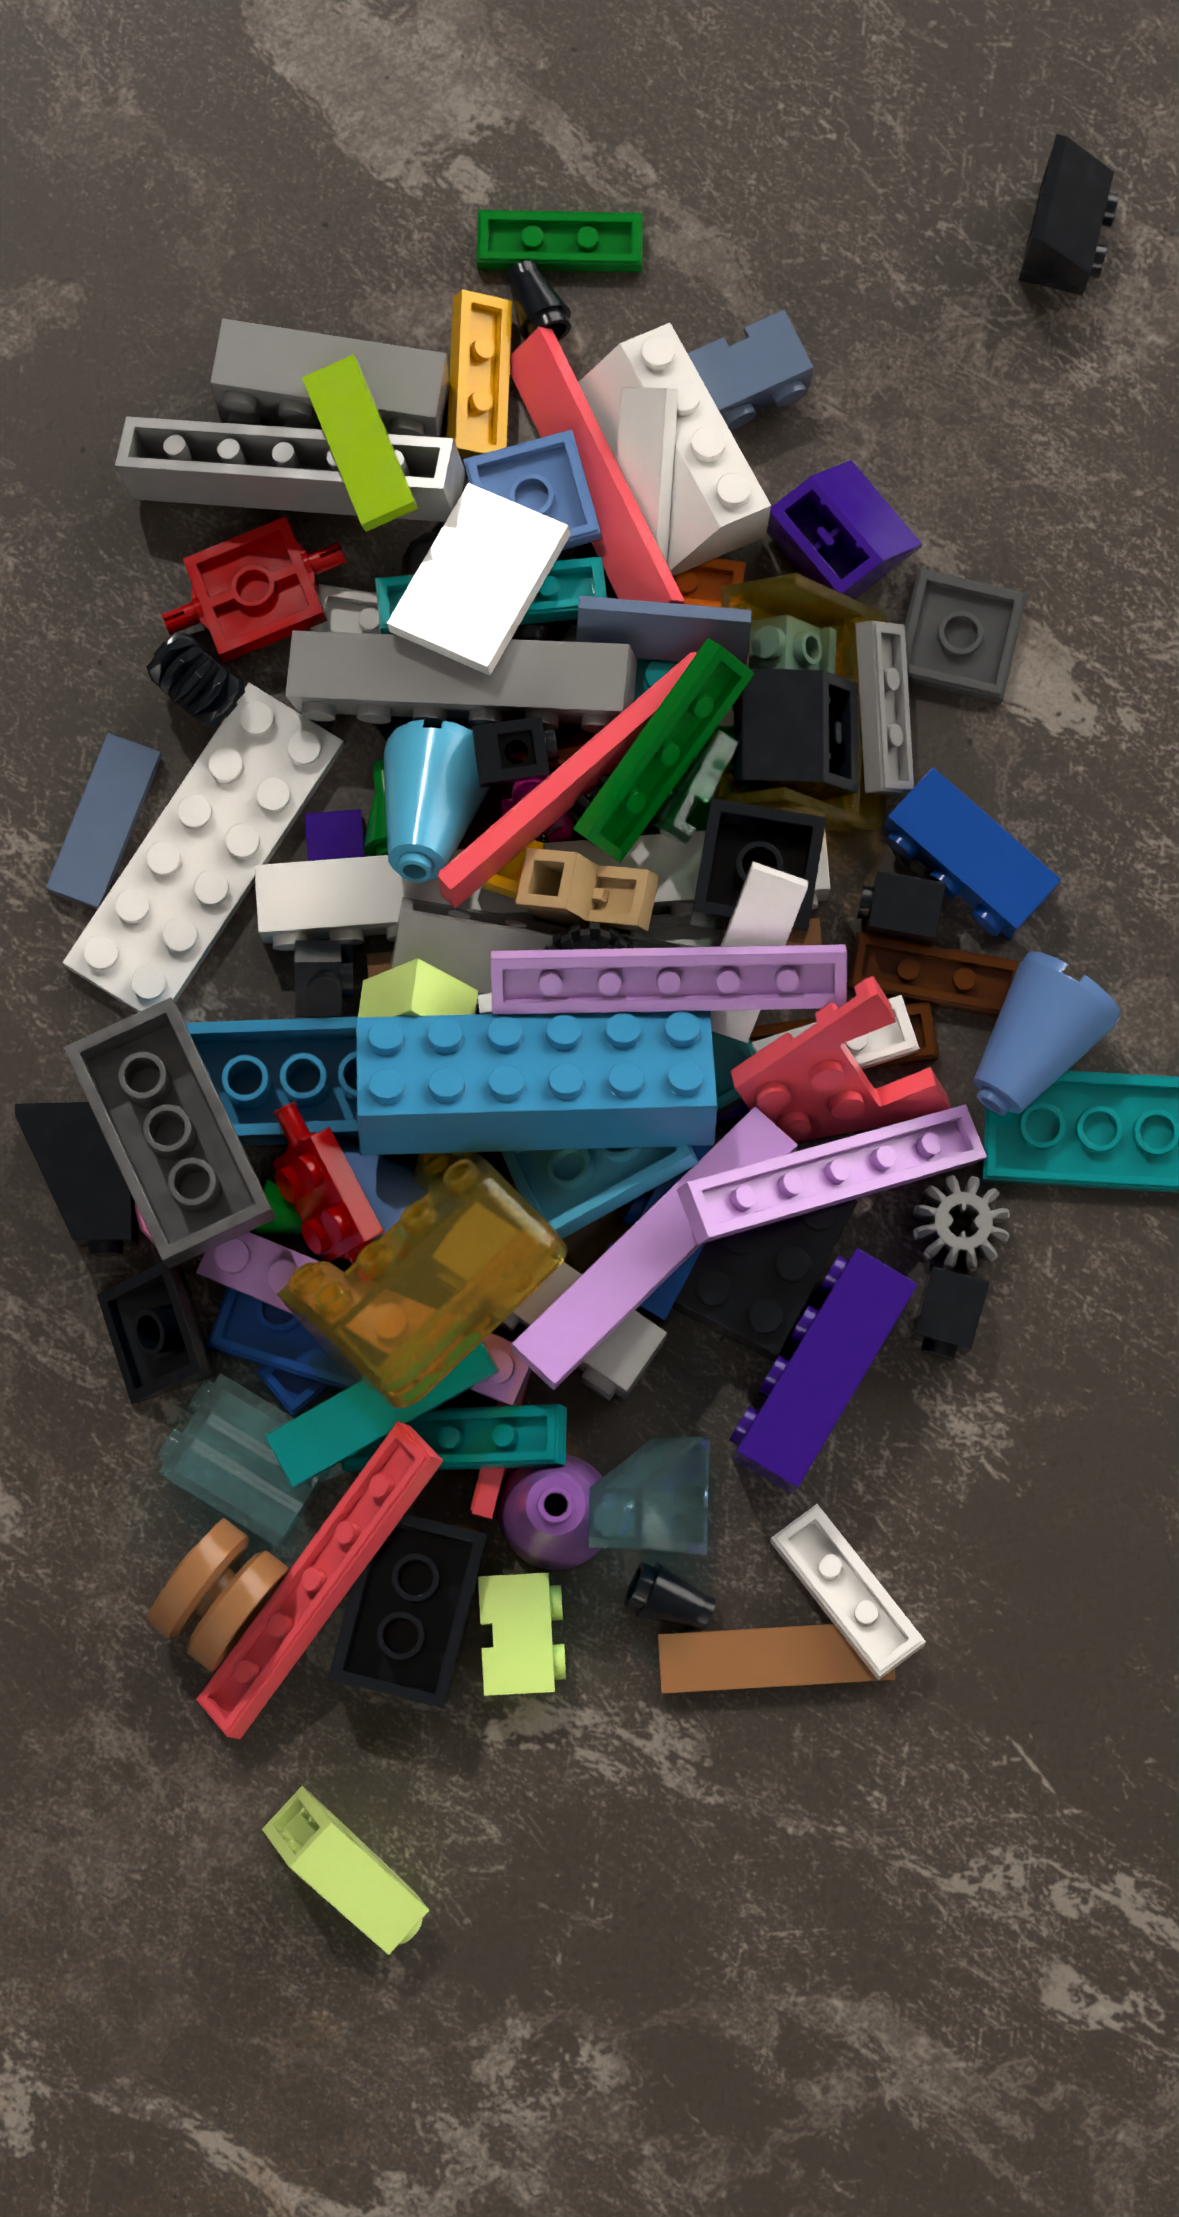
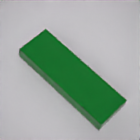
[476,210,643,272]

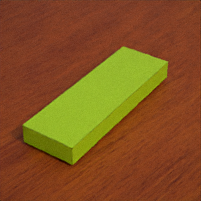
[302,354,418,532]

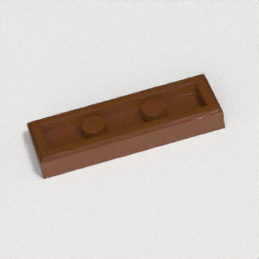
[847,931,1021,1018]

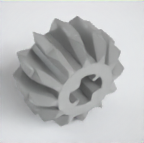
[912,1175,1010,1273]

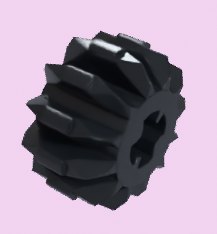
[146,632,245,726]

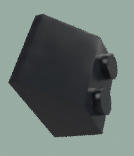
[1018,134,1119,295]

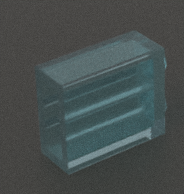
[157,1373,332,1549]

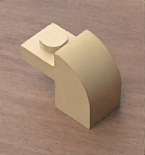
[515,848,660,932]

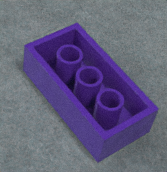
[729,1248,918,1494]

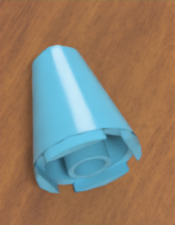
[384,720,491,883]

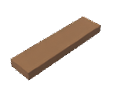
[657,1624,896,1694]

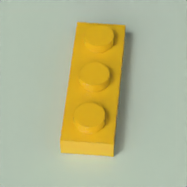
[447,289,512,458]

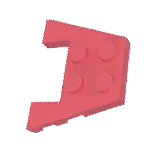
[730,976,951,1143]

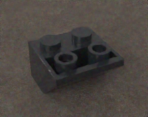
[732,668,859,804]

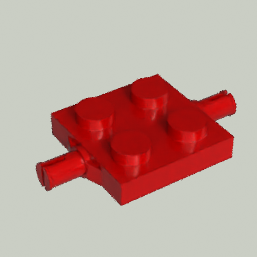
[161,516,347,663]
[272,1102,386,1290]

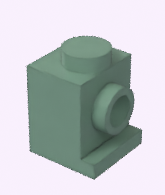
[749,614,837,674]

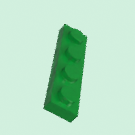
[573,638,755,863]

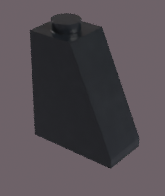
[15,1102,138,1257]

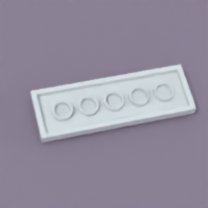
[62,683,345,1012]

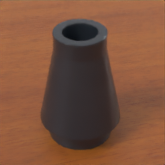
[506,261,571,341]
[624,1562,716,1631]

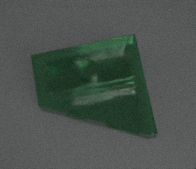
[648,729,738,844]

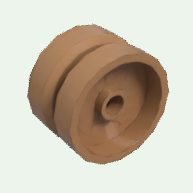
[145,1518,290,1671]

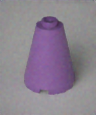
[498,1454,614,1570]

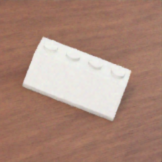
[578,323,771,576]

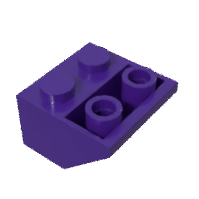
[766,460,922,614]

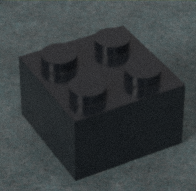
[690,798,826,944]

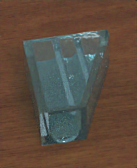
[588,1437,710,1555]

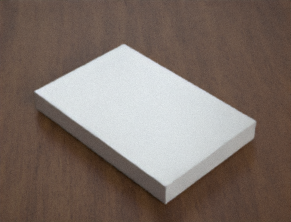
[387,483,571,676]

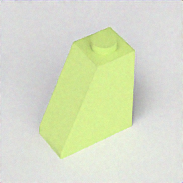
[262,1786,429,1955]

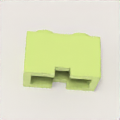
[478,1573,566,1696]

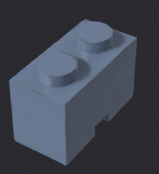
[687,310,814,430]

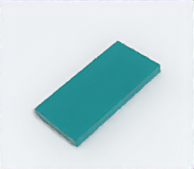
[981,1070,1179,1193]

